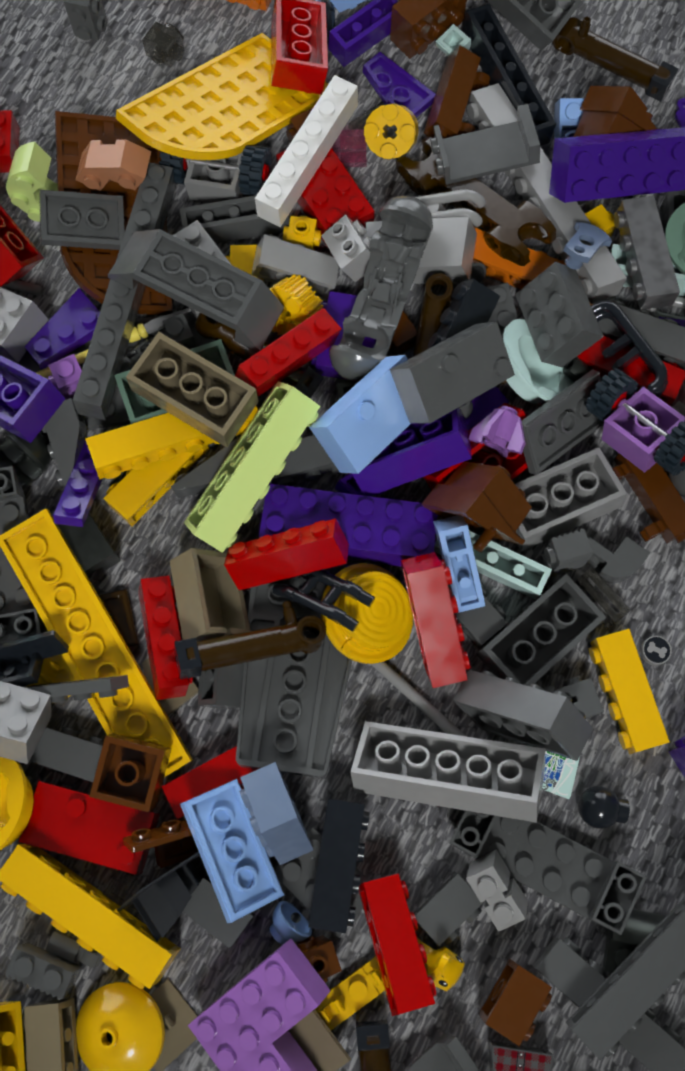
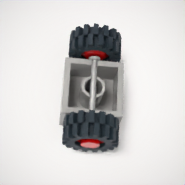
[159,145,272,203]

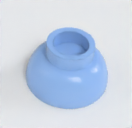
[270,901,312,945]

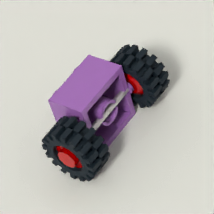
[586,369,685,476]

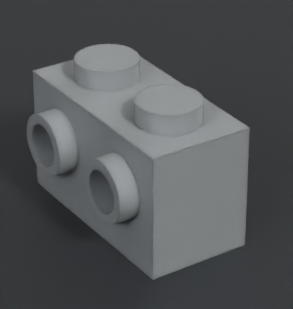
[321,214,371,282]

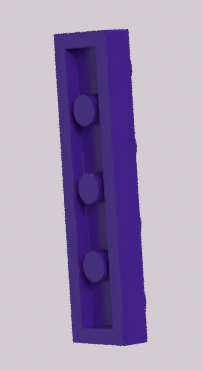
[53,441,102,527]

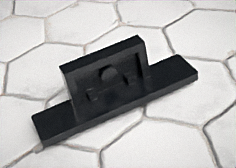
[0,630,69,687]

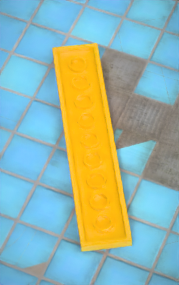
[0,508,193,778]

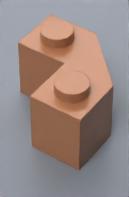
[75,139,151,191]

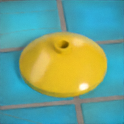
[76,982,165,1071]

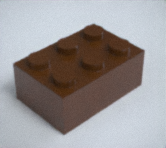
[390,0,467,59]

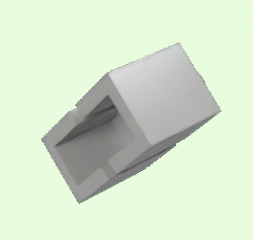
[466,849,528,932]

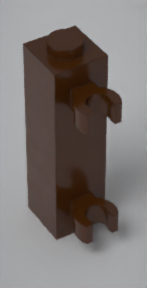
[424,45,490,139]
[612,453,685,544]

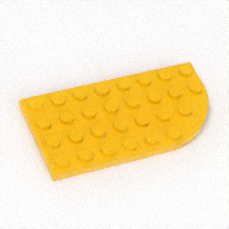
[116,33,328,160]

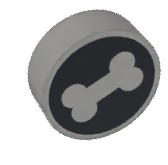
[640,636,672,666]

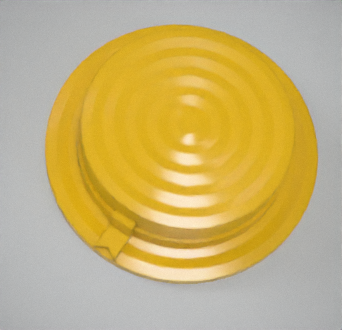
[321,563,413,664]
[0,757,33,851]

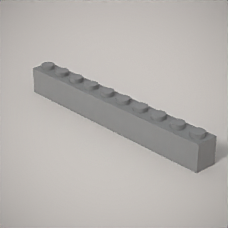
[467,83,627,304]

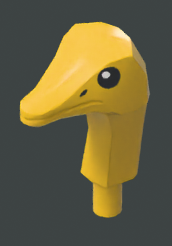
[417,937,465,992]

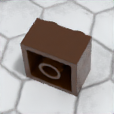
[89,733,172,812]
[478,958,552,1046]

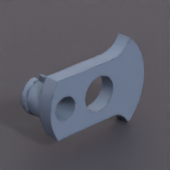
[563,222,612,270]

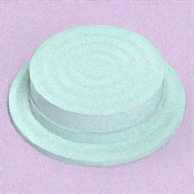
[503,319,574,404]

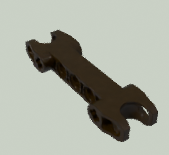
[396,136,556,266]

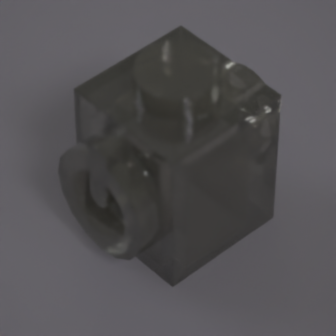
[142,21,184,68]

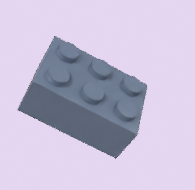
[239,762,313,865]

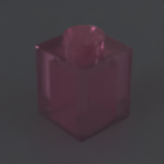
[331,129,367,167]

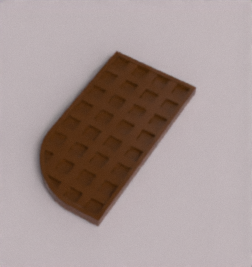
[55,111,172,315]

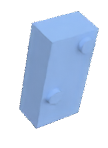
[309,355,411,474]

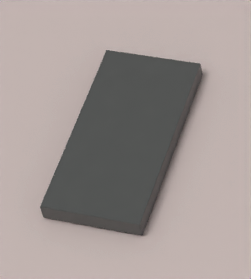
[522,370,604,475]

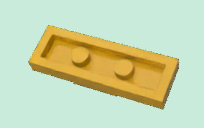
[315,956,385,1030]

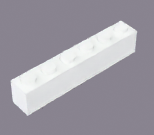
[255,75,358,227]

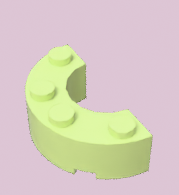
[6,142,57,222]

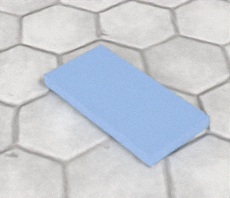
[180,779,284,923]

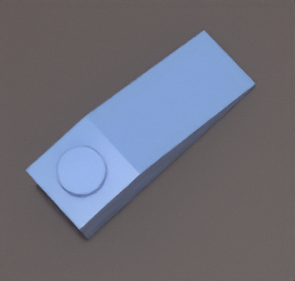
[433,515,486,613]

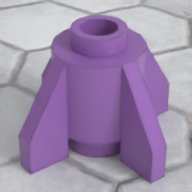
[468,406,526,458]

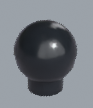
[578,786,630,829]

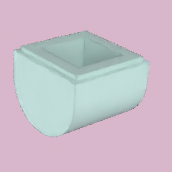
[436,24,471,56]

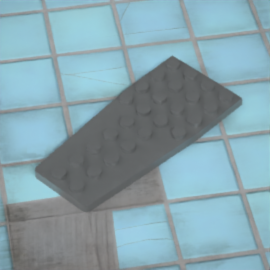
[236,560,371,778]

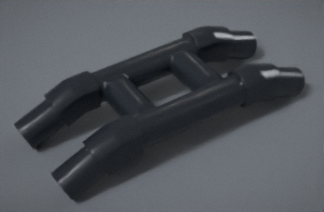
[272,570,375,632]

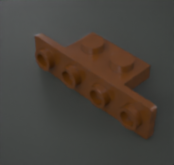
[123,819,200,868]

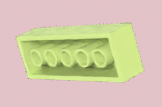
[184,381,320,553]

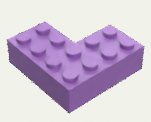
[188,938,331,1071]

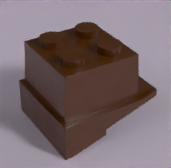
[574,86,658,137]
[421,461,532,553]

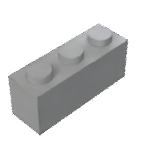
[252,234,339,298]

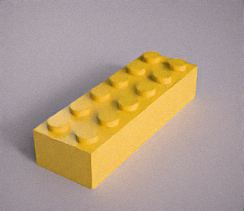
[0,844,181,989]

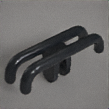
[591,301,668,397]

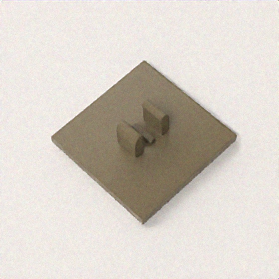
[151,979,197,1071]
[288,1009,351,1071]

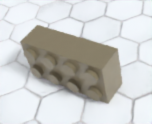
[126,332,258,447]

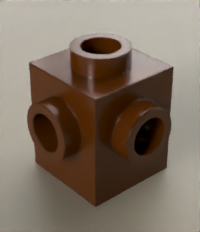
[297,935,342,983]

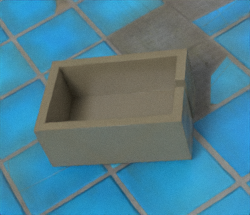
[170,548,250,641]

